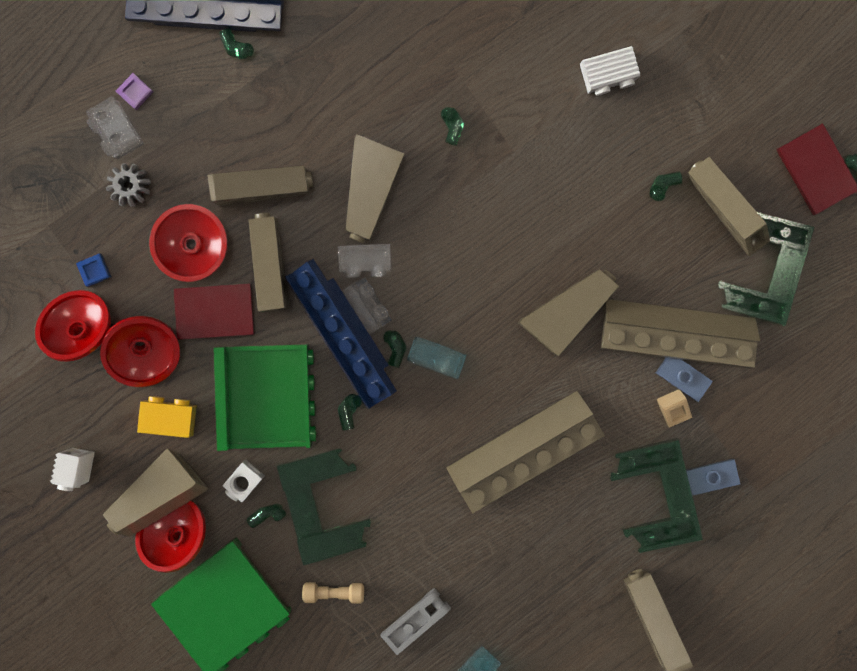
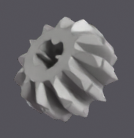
[106,163,151,207]

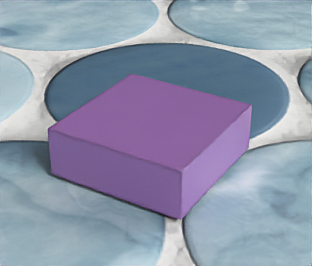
[116,73,153,110]

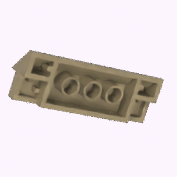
[601,299,760,368]
[446,391,605,514]

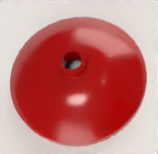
[149,204,228,282]
[35,290,111,362]
[100,316,180,387]
[135,500,206,573]

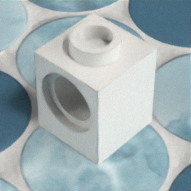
[223,460,265,502]

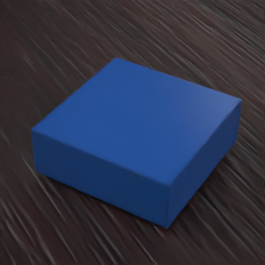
[76,253,111,287]

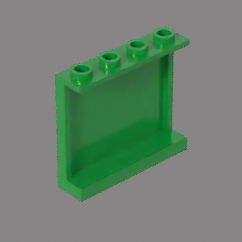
[214,344,316,451]
[151,537,292,671]

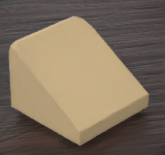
[657,390,692,428]

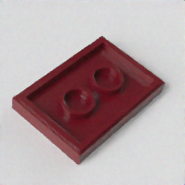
[776,123,857,215]
[174,284,255,340]

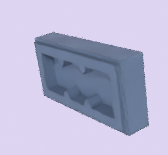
[655,358,713,402]
[684,459,740,496]

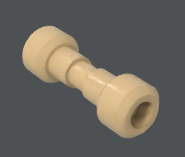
[302,582,364,604]

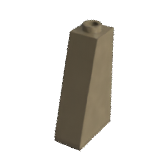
[346,134,405,243]
[688,157,770,257]
[207,166,313,206]
[249,213,289,312]
[518,269,619,356]
[103,448,208,537]
[623,569,693,671]

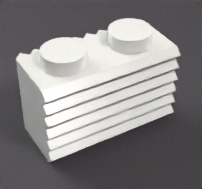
[580,46,640,96]
[50,448,95,491]

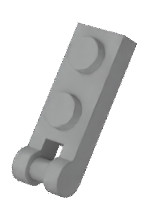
[381,588,451,655]

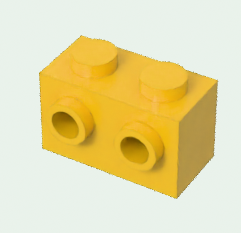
[137,396,197,438]

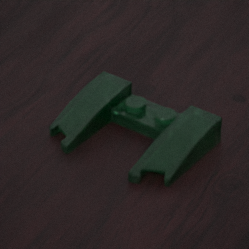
[718,212,815,326]
[610,438,703,553]
[277,448,371,566]

